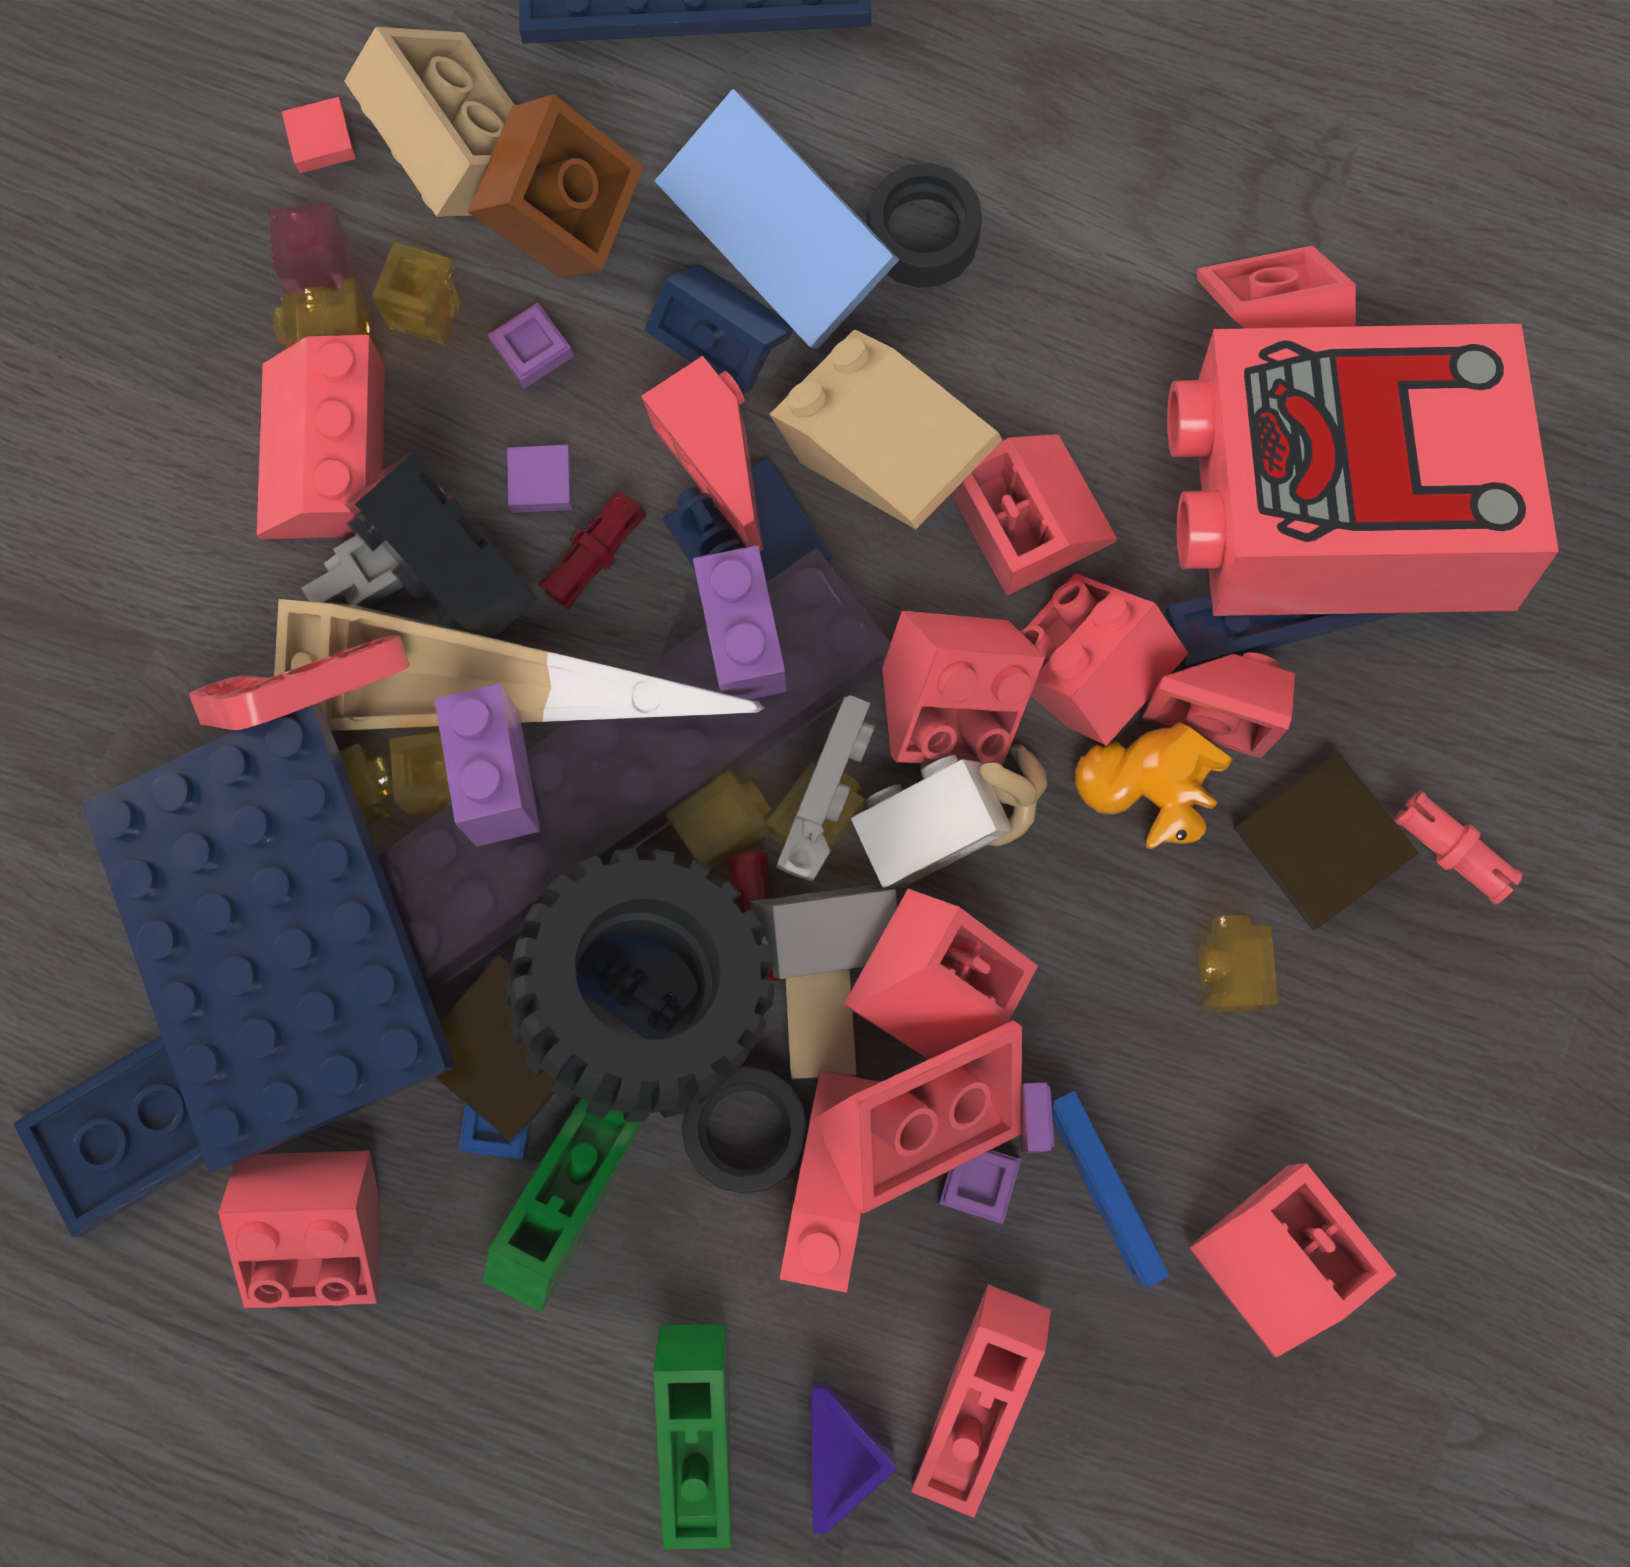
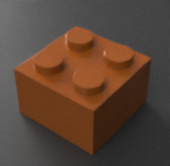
[468,94,644,278]

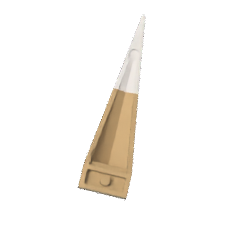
[274,599,765,731]

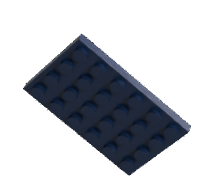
[82,702,456,1172]

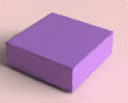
[488,302,574,389]
[507,445,572,513]
[1021,1083,1054,1153]
[938,1150,1021,1224]

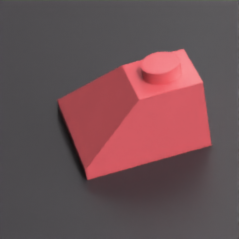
[1196,245,1356,328]
[1140,653,1295,759]

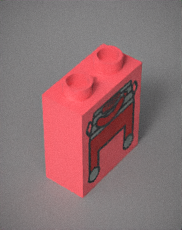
[1167,324,1559,616]

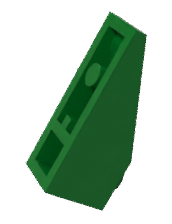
[483,1098,643,1313]
[653,1324,732,1550]

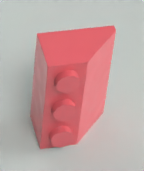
[257,335,385,539]

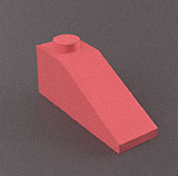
[641,356,763,551]
[780,1070,882,1293]
[911,1284,1051,1518]

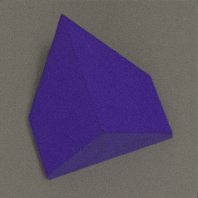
[812,1382,897,1534]

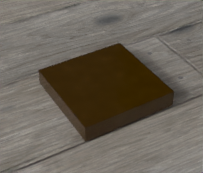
[1234,752,1419,931]
[435,955,555,1142]

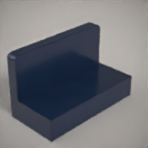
[644,265,793,395]

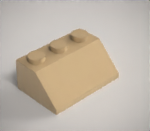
[344,27,515,217]

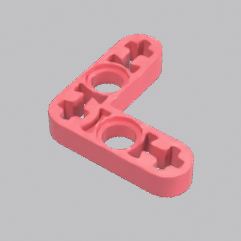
[189,635,410,730]

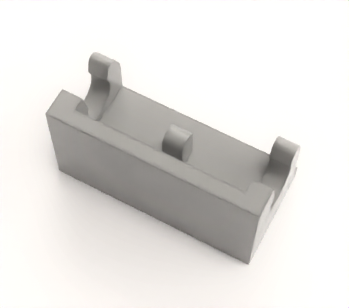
[751,885,897,979]

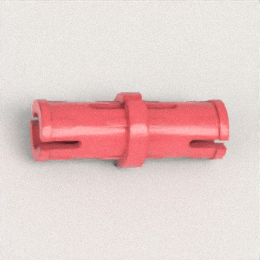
[1394,790,1523,905]

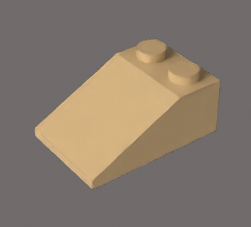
[770,329,1003,529]

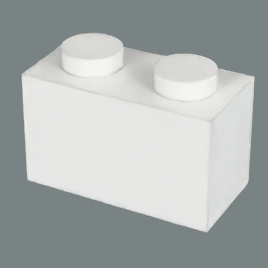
[851,755,1014,888]

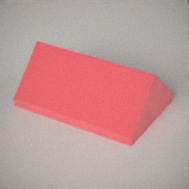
[813,1020,1022,1214]

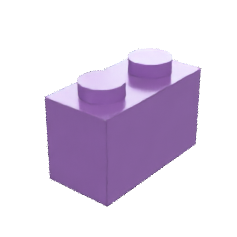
[693,545,787,699]
[435,683,540,847]

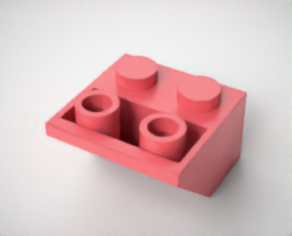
[951,434,1117,596]
[1020,573,1189,746]
[882,611,1045,767]
[843,889,1038,1060]
[218,1150,380,1308]
[1187,1163,1397,1357]

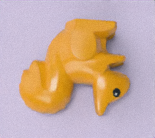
[1075,722,1233,849]

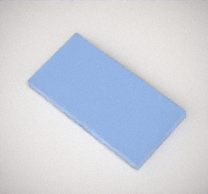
[655,89,899,349]

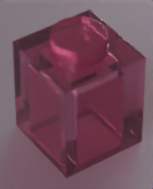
[269,203,351,298]

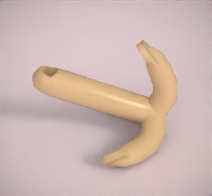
[921,744,1047,846]

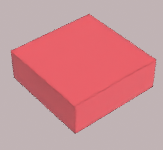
[281,97,357,173]

